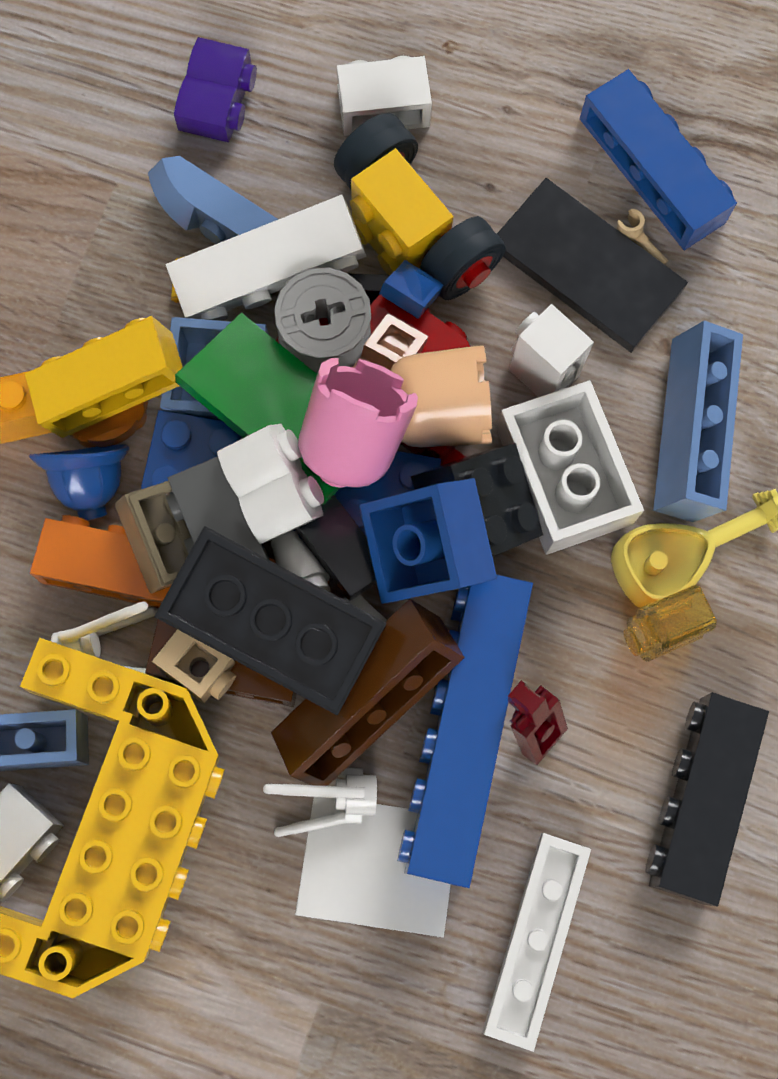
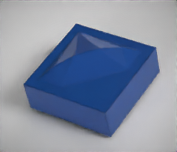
[379,260,444,319]

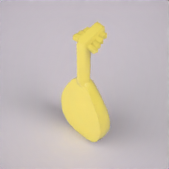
[611,489,778,611]

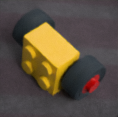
[334,113,506,300]

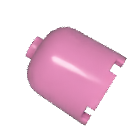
[298,358,418,488]

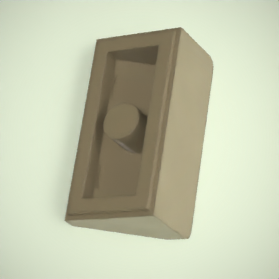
[115,481,191,594]

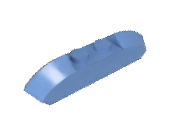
[148,156,279,244]

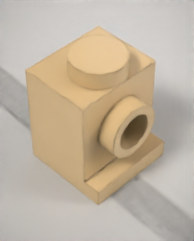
[152,629,236,704]

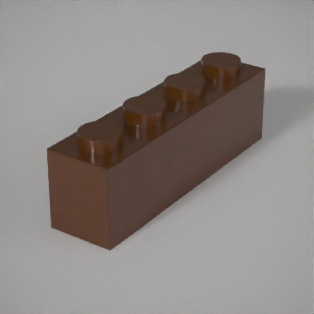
[271,599,465,786]

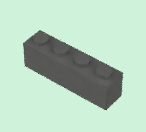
[165,456,270,560]

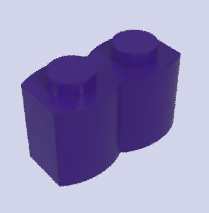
[174,37,257,143]

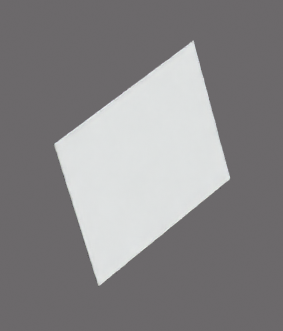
[295,797,451,938]

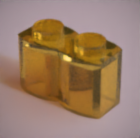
[623,585,717,662]

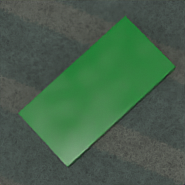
[175,313,340,505]

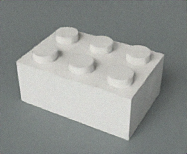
[496,380,644,555]

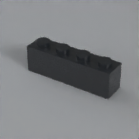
[646,692,769,907]

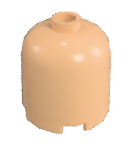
[390,345,492,447]

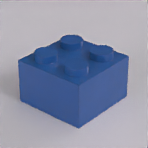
[360,478,497,604]

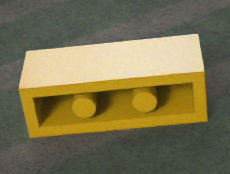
[25,316,183,438]

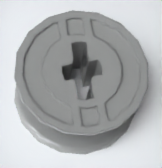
[275,267,371,374]

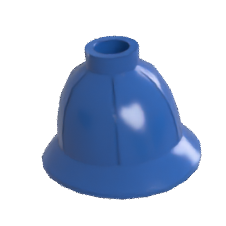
[29,444,130,520]

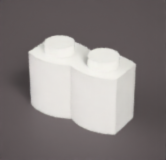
[217,424,324,544]

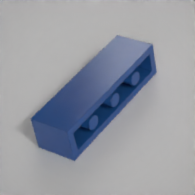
[580,69,737,251]

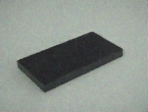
[497,178,688,353]
[154,526,387,715]

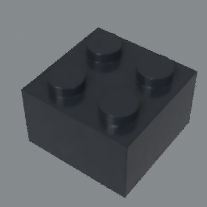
[410,443,543,557]

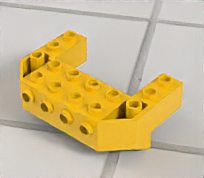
[0,638,225,999]

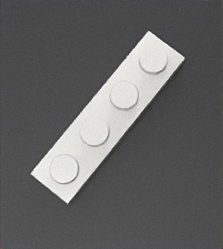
[482,833,591,1052]

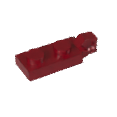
[508,680,568,765]

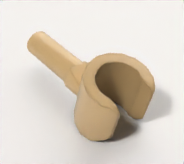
[617,209,669,265]

